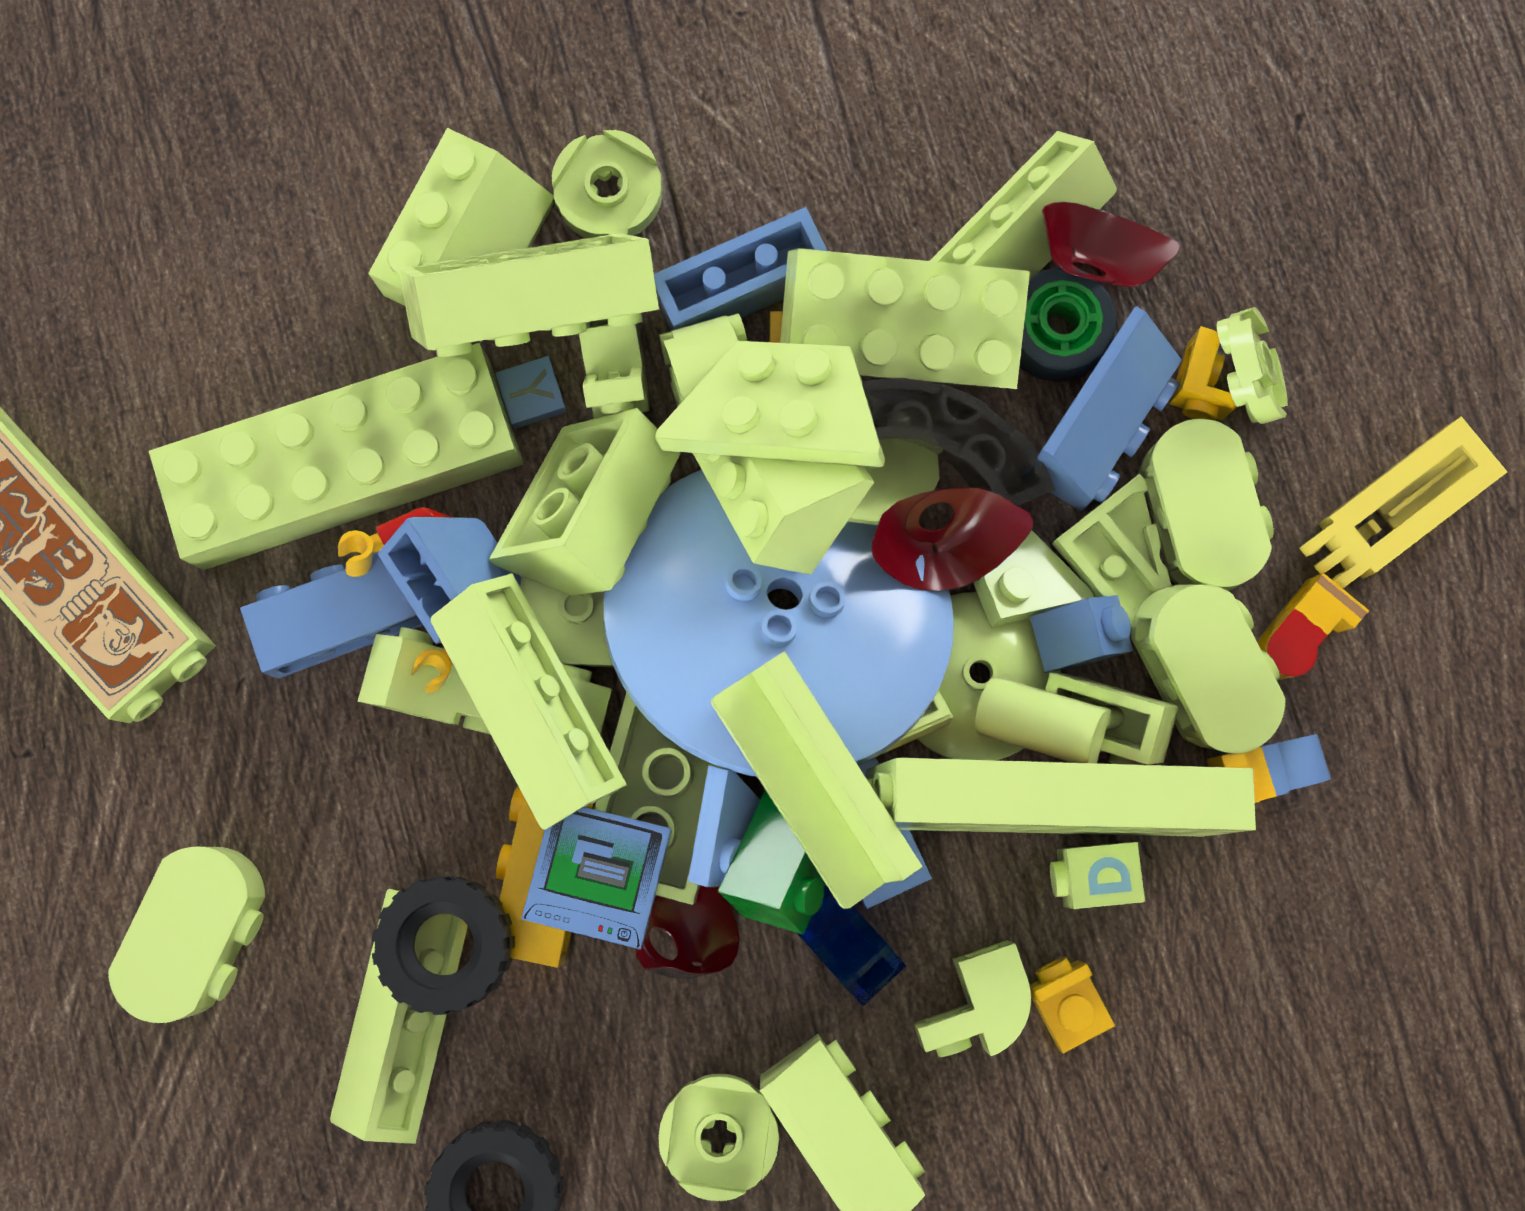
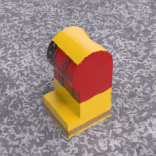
[1257,573,1369,680]

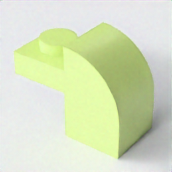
[579,321,650,419]
[913,940,1031,1057]

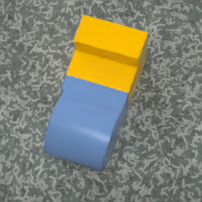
[1207,734,1331,803]

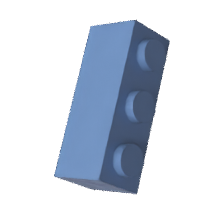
[654,207,827,331]
[240,552,423,679]

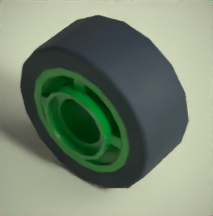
[1020,267,1117,382]

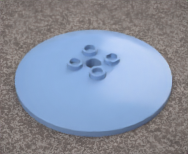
[603,469,954,777]

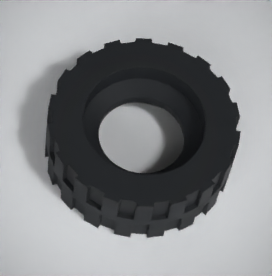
[372,877,515,1015]
[424,1120,564,1211]

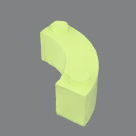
[358,627,612,734]

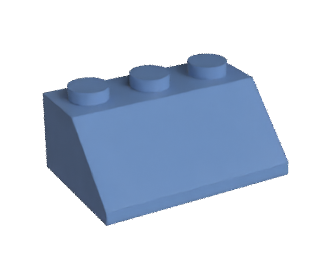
[1025,306,1182,512]

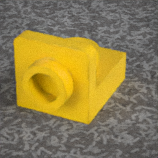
[1169,326,1236,421]
[1030,957,1115,1054]

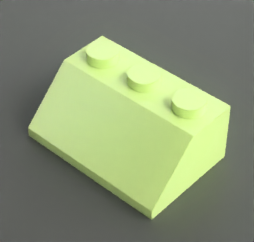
[368,128,555,342]
[489,408,681,596]
[693,453,874,575]
[760,1034,925,1211]

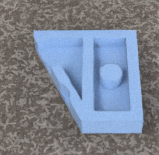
[688,765,760,887]

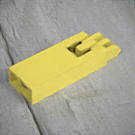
[1299,416,1507,588]

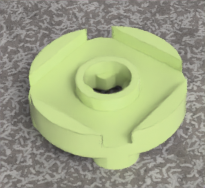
[552,130,663,239]
[1217,307,1288,424]
[659,1074,779,1201]

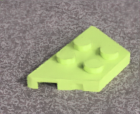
[655,341,885,467]

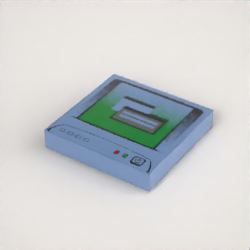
[521,807,672,949]

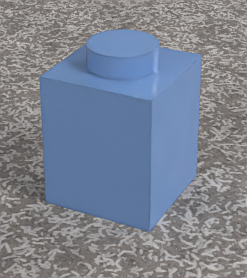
[1030,595,1133,673]

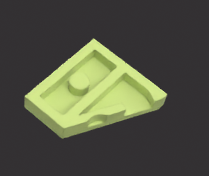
[1052,474,1171,627]
[973,530,1094,628]

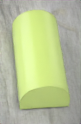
[975,677,1111,764]

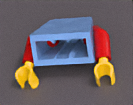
[338,507,521,693]

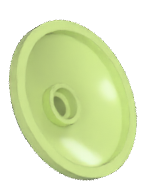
[917,592,1061,761]

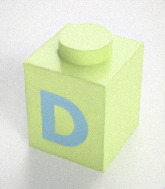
[1050,842,1145,909]

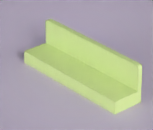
[930,131,1117,279]
[431,573,627,830]
[711,651,923,909]
[330,889,468,1144]

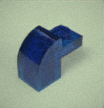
[795,884,906,1006]

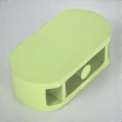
[1139,419,1274,591]
[1131,585,1285,753]
[108,847,265,1023]

